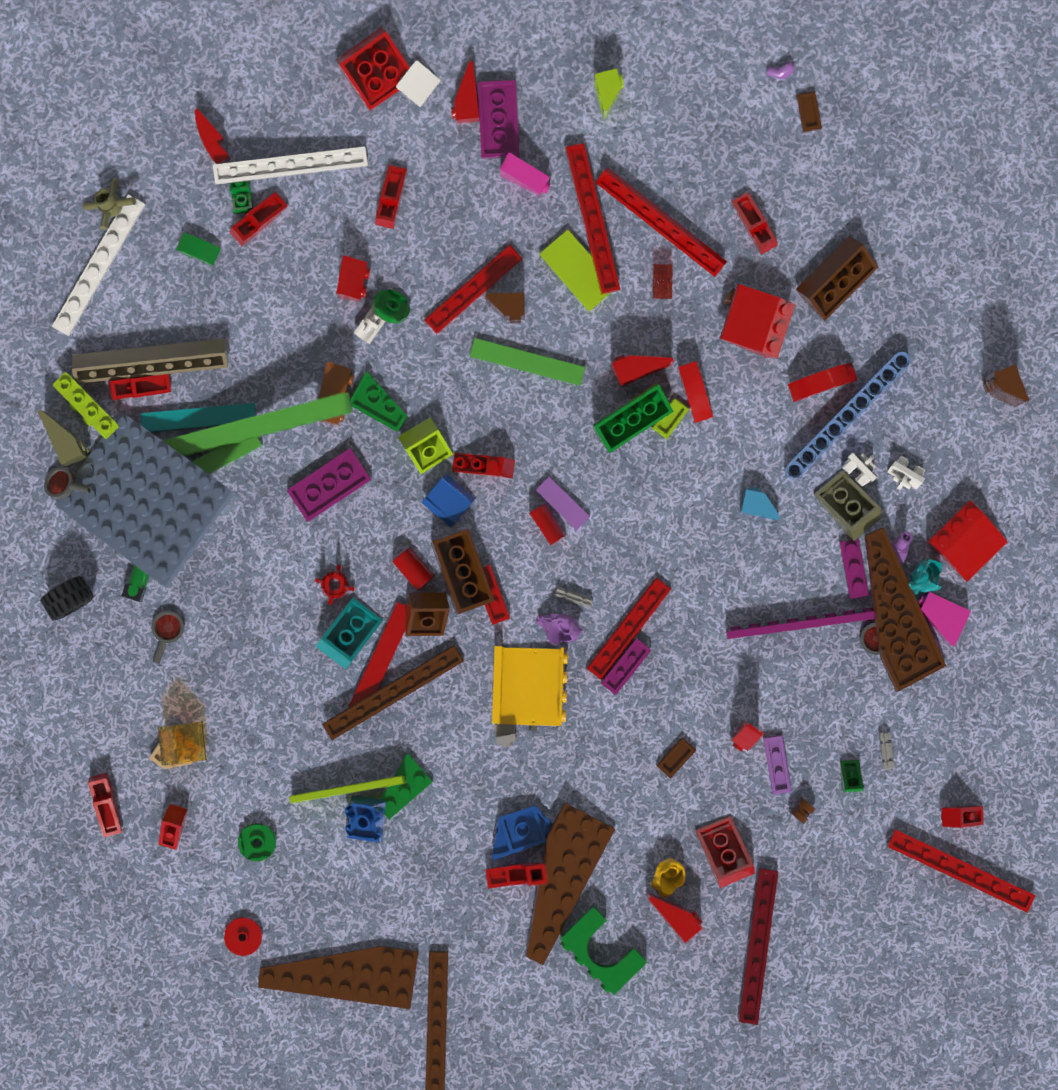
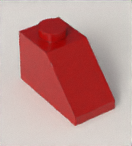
[158,804,188,850]
[941,806,984,828]

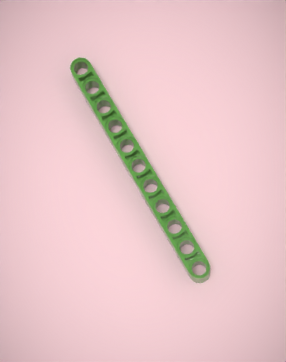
[163,393,353,456]

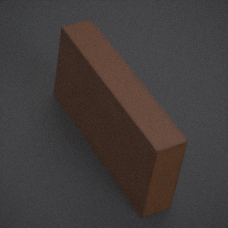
[796,91,822,133]
[656,737,696,779]

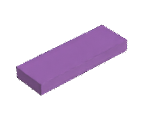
[536,477,590,530]
[763,735,792,795]

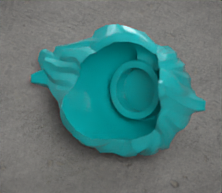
[908,558,943,594]

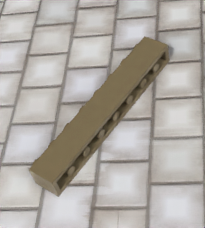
[72,338,229,383]

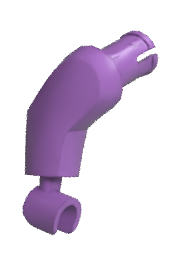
[891,532,913,565]

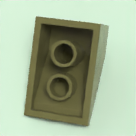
[38,410,90,467]
[814,470,883,541]

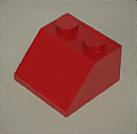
[336,255,371,302]

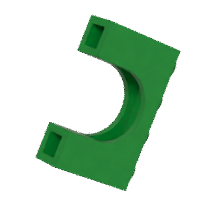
[560,905,647,995]

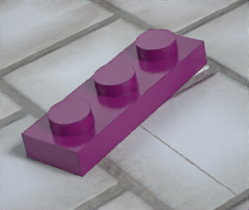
[839,539,869,599]
[601,638,651,695]

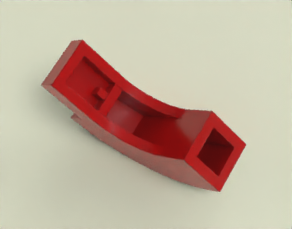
[787,362,858,402]
[485,862,547,889]

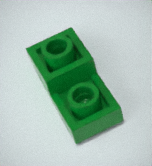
[229,181,253,215]
[175,233,221,266]

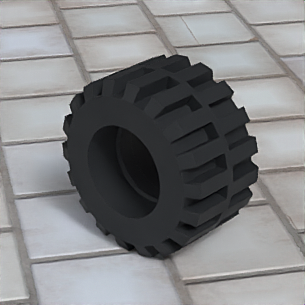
[40,576,94,621]

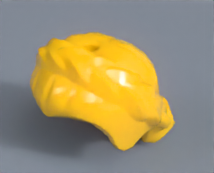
[651,858,685,898]

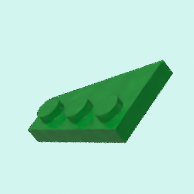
[350,371,407,433]
[381,753,433,820]

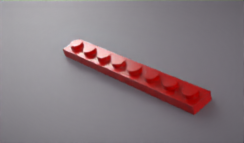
[565,143,620,295]
[596,167,727,277]
[887,829,1036,913]

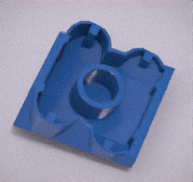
[421,474,476,527]
[345,795,386,843]

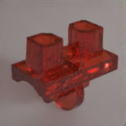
[653,264,673,299]

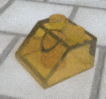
[158,722,207,765]

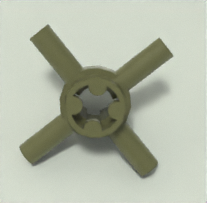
[83,178,136,230]

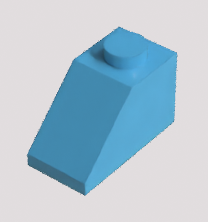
[740,487,780,521]

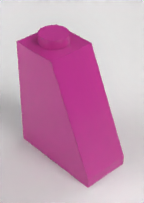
[500,153,551,197]
[918,592,971,646]

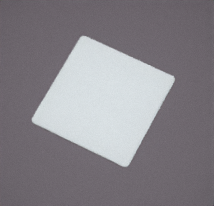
[396,60,441,107]

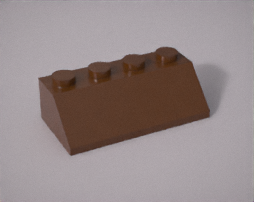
[795,236,879,321]
[430,529,494,615]

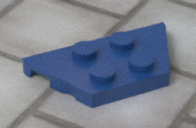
[492,805,552,860]

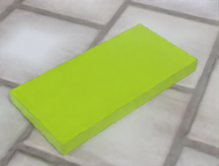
[539,230,611,312]

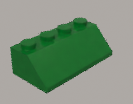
[593,383,674,453]

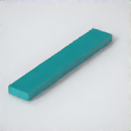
[140,403,256,432]

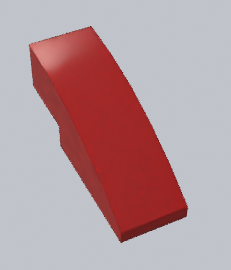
[194,108,231,164]
[375,165,407,229]
[229,192,288,246]
[731,192,778,255]
[677,361,713,423]
[108,374,171,400]
[88,772,122,838]

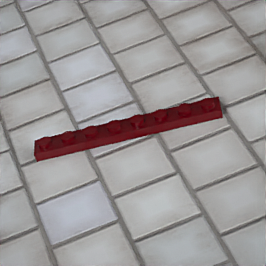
[738,868,779,1025]

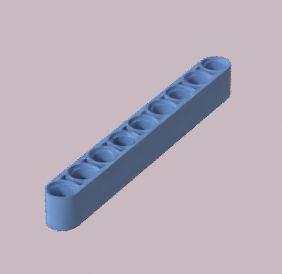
[784,352,910,480]

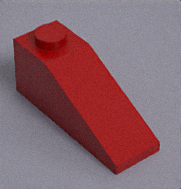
[451,61,479,124]
[730,721,764,752]

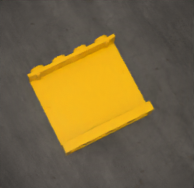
[492,646,568,726]

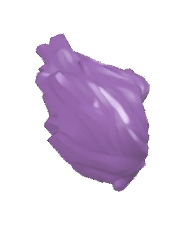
[536,613,583,645]

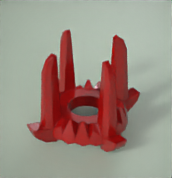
[314,564,355,605]

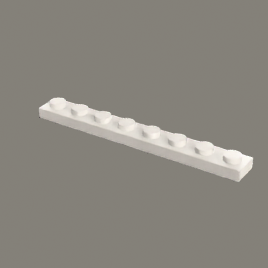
[213,146,368,185]
[52,195,145,336]

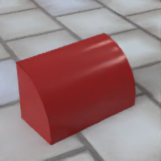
[529,504,566,546]
[392,547,435,591]

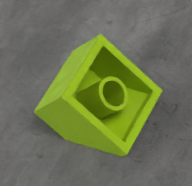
[594,68,624,119]
[398,417,453,474]

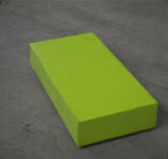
[652,397,690,440]

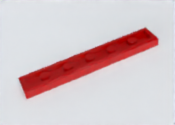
[424,245,522,334]
[586,577,671,680]
[349,602,405,707]

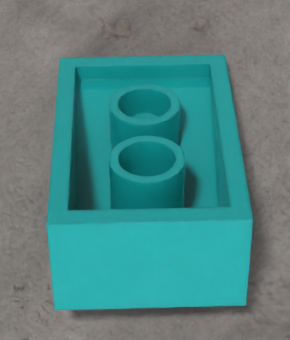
[315,597,383,669]

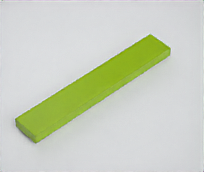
[289,776,406,804]

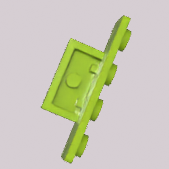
[53,372,119,439]

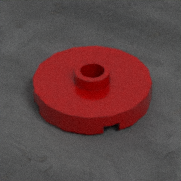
[224,917,263,956]

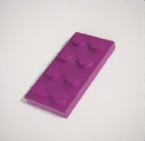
[478,80,519,159]
[286,448,371,522]

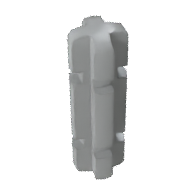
[555,587,593,608]
[879,732,894,770]

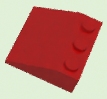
[335,27,410,111]
[719,284,795,359]
[926,500,1007,582]

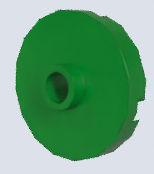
[372,289,410,324]
[238,823,276,862]

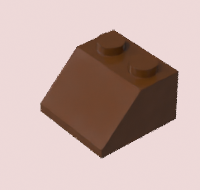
[485,292,525,324]
[405,592,450,636]

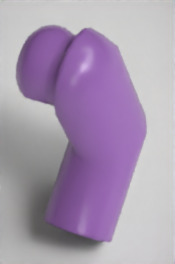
[767,61,795,79]

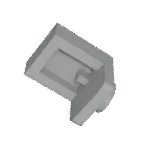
[494,724,516,748]

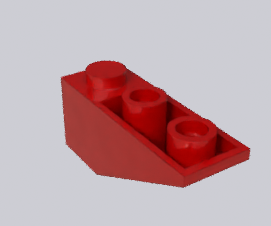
[452,453,515,479]

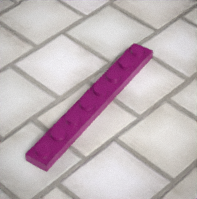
[726,607,875,639]

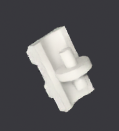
[354,306,386,344]
[842,453,877,487]
[887,456,925,490]

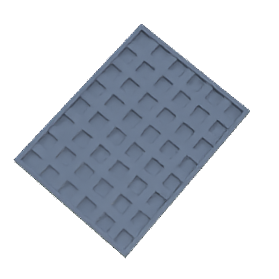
[54,411,235,588]

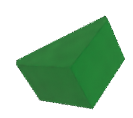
[840,760,864,792]

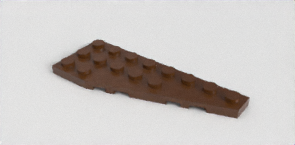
[865,527,946,692]
[525,802,615,965]
[258,946,419,1009]

